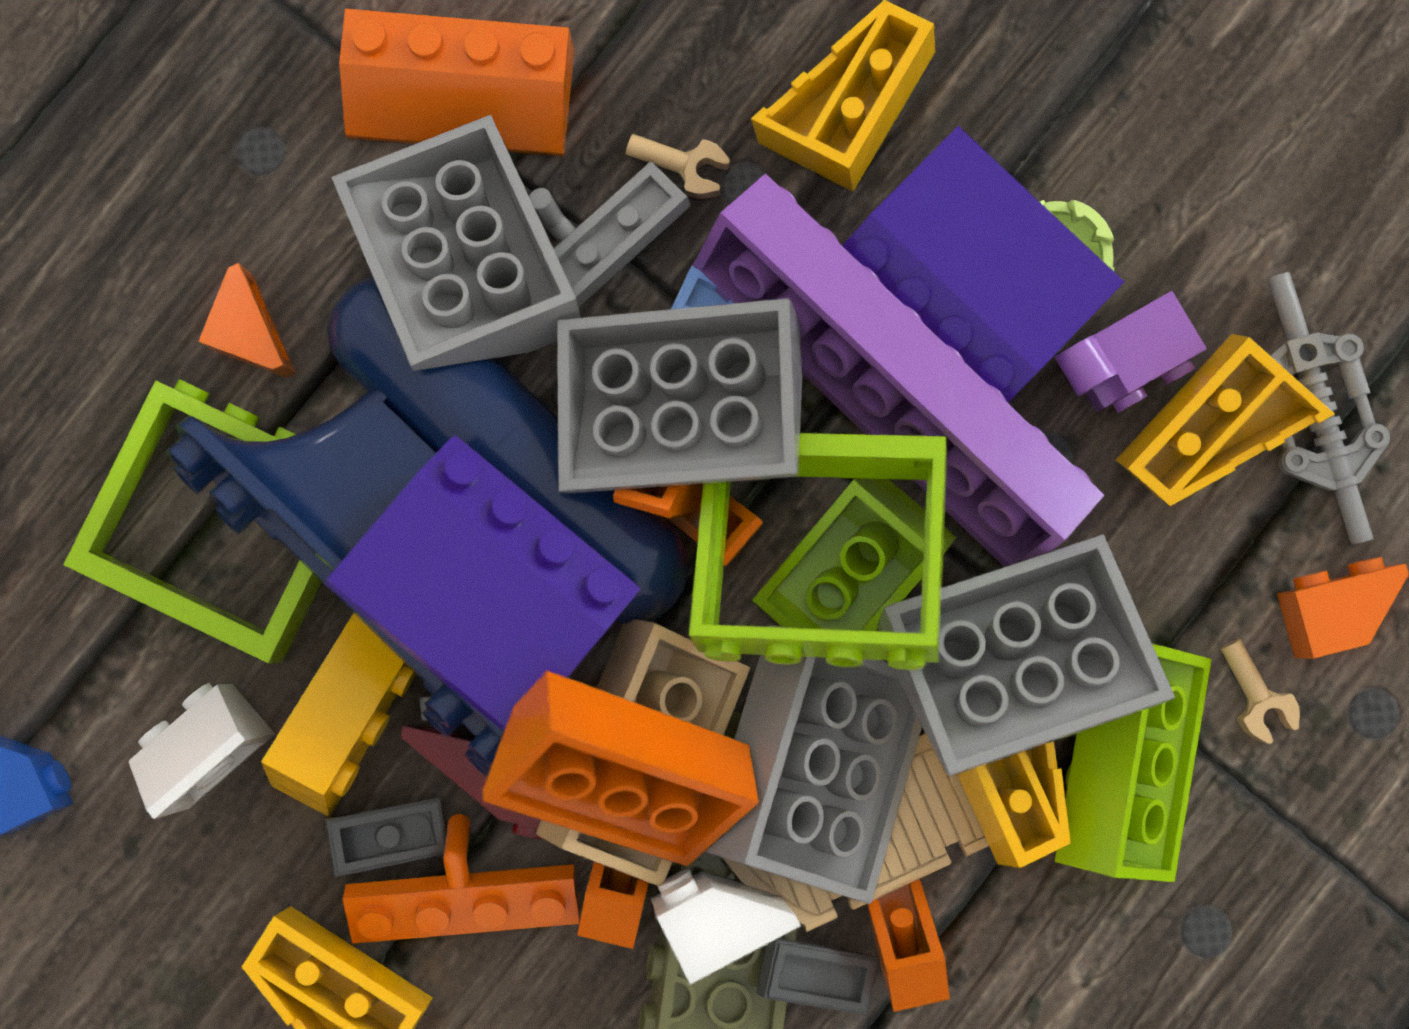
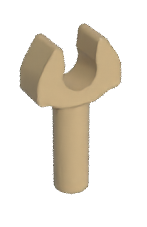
[626,134,730,199]
[1220,638,1300,744]

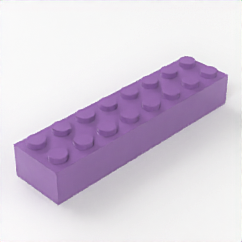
[693,173,1104,567]

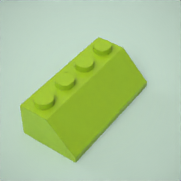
[1055,644,1212,882]

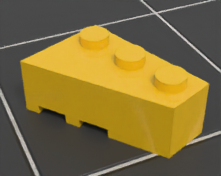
[751,0,935,192]
[1115,334,1335,506]
[261,613,417,817]
[957,741,1071,868]
[242,906,433,1029]

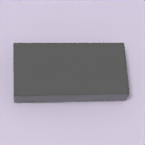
[756,937,879,1015]

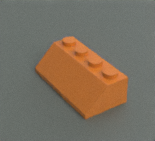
[339,9,574,157]
[483,671,759,866]

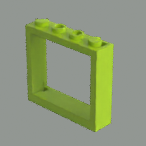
[63,379,322,663]
[689,433,947,670]

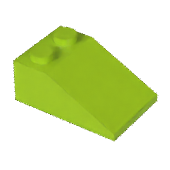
[752,478,957,631]

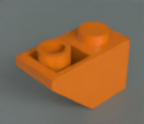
[1276,556,1409,659]

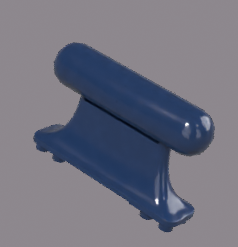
[167,275,689,777]

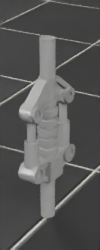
[1268,272,1390,545]

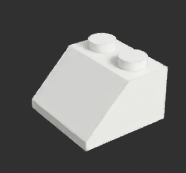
[128,683,275,819]
[651,869,801,984]

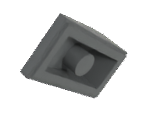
[324,797,446,877]

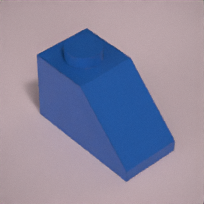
[0,736,74,837]

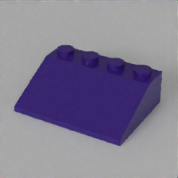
[842,126,1125,403]
[325,435,641,731]

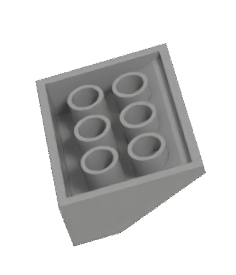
[331,115,581,371]
[557,298,802,494]
[877,534,1175,777]
[705,625,922,904]

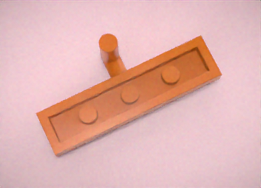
[343,814,580,944]

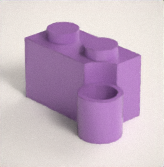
[1055,291,1207,413]

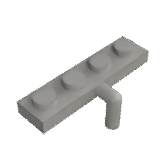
[526,161,691,354]

